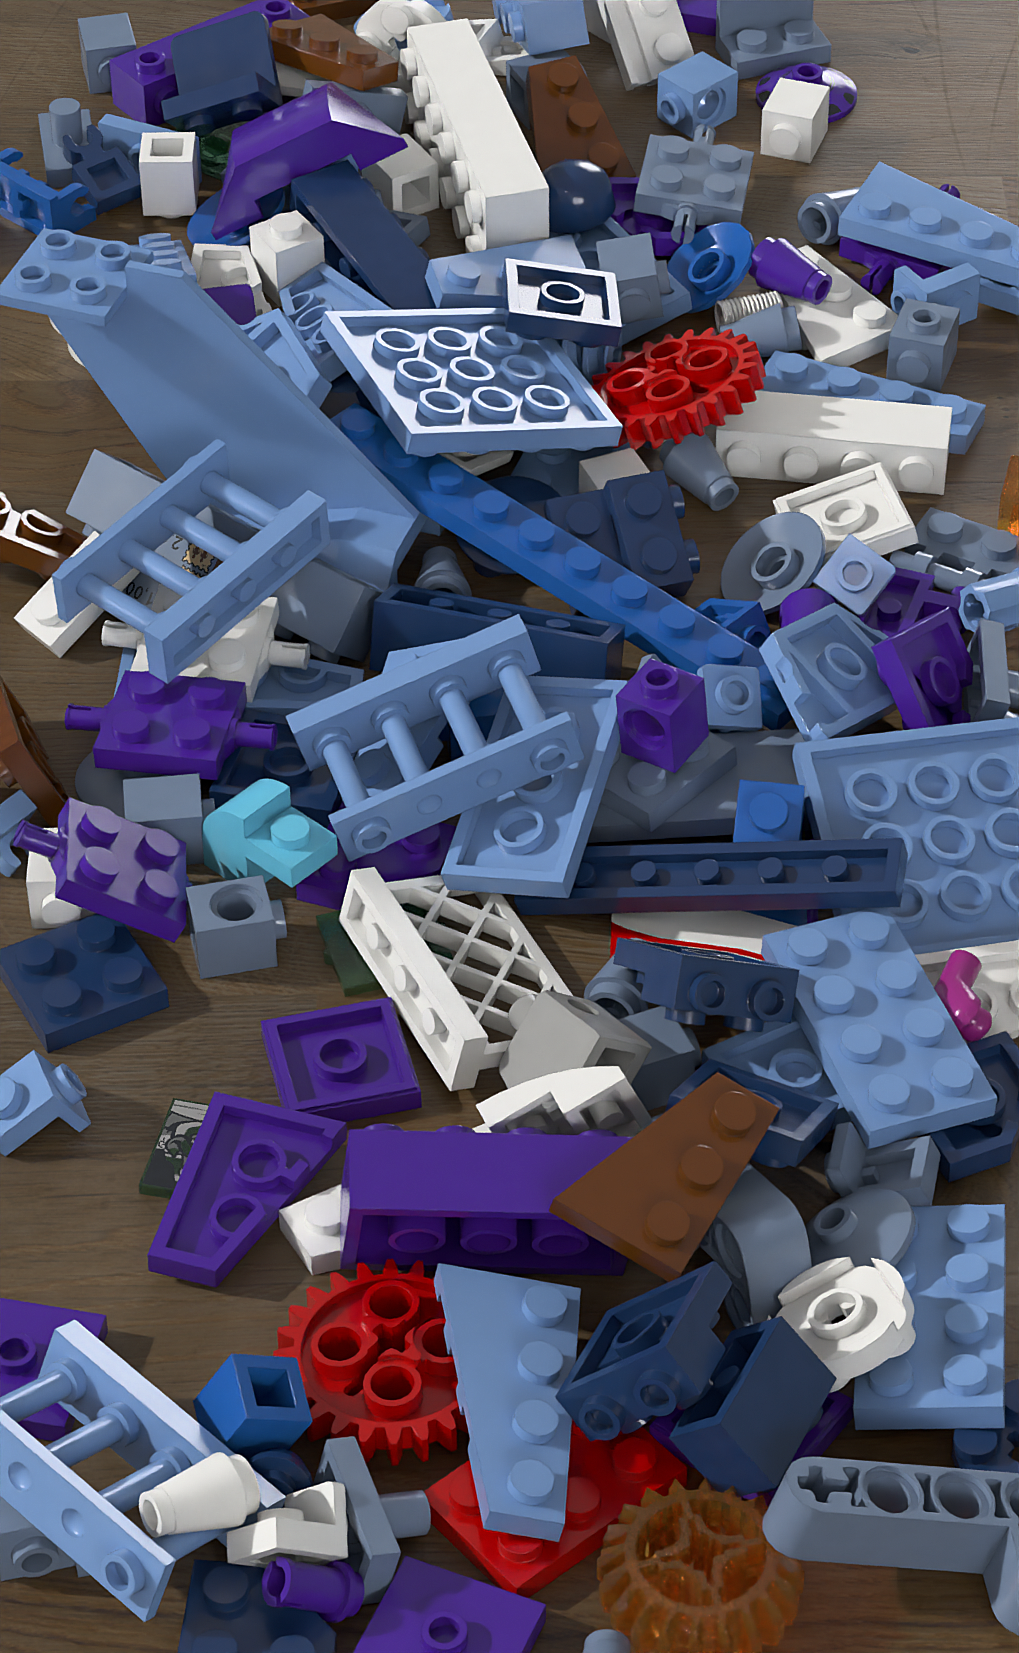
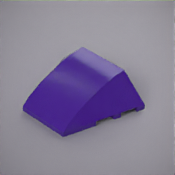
[211,82,408,240]

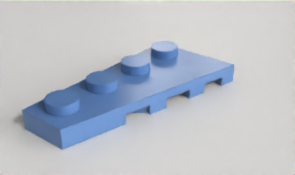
[838,161,1019,287]

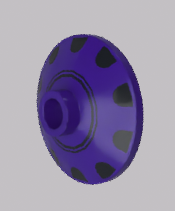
[755,63,857,123]

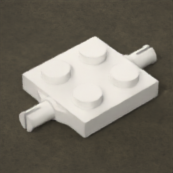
[101,584,310,703]

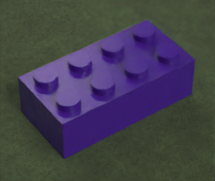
[340,1123,633,1276]

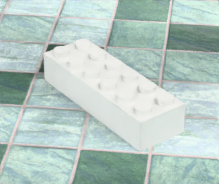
[400,18,549,253]

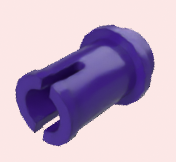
[262,1556,365,1623]

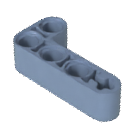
[652,1113,812,1329]
[762,1457,1019,1636]

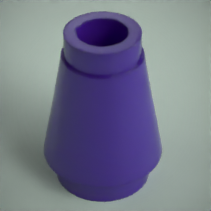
[748,237,832,305]

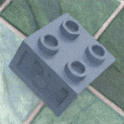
[715,0,831,80]

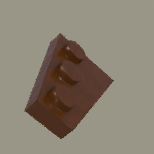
[269,14,399,91]
[526,55,636,177]
[0,675,69,828]
[549,1072,780,1282]

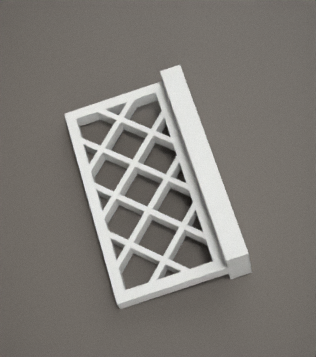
[339,867,573,1091]

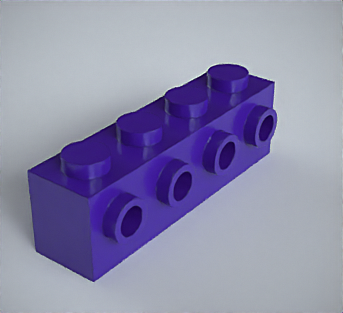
[109,0,310,126]

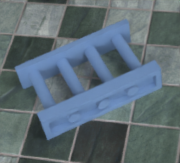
[52,439,330,684]
[285,614,585,862]
[0,1319,286,1622]

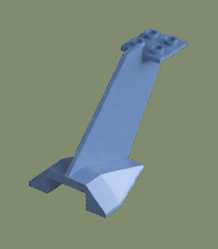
[0,228,445,592]

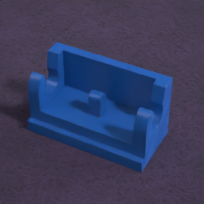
[0,148,96,236]

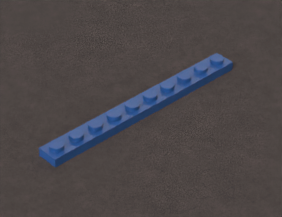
[330,403,793,730]

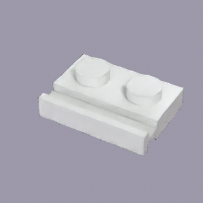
[597,0,694,91]

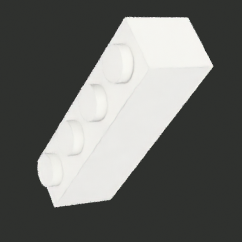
[716,391,952,495]

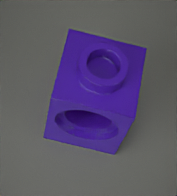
[616,658,709,773]

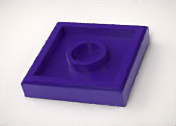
[261,997,422,1122]

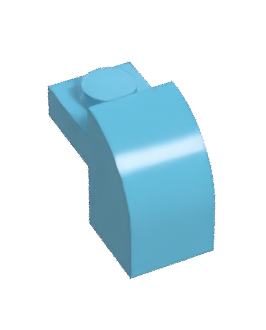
[202,779,338,888]

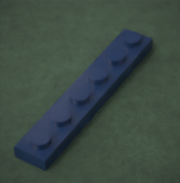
[514,838,908,915]

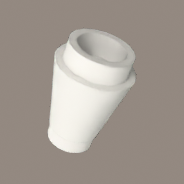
[139,1452,260,1538]

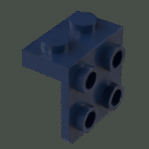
[161,11,283,136]

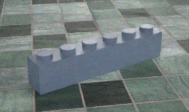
[65,449,383,664]

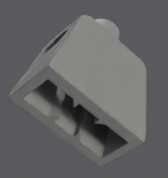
[499,990,652,1089]

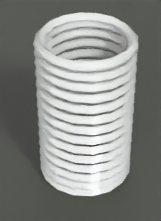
[714,291,784,333]

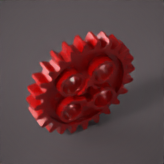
[591,328,766,450]
[273,1259,469,1466]

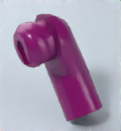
[934,950,992,1042]

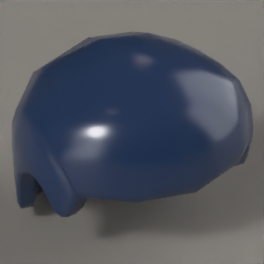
[542,159,616,234]

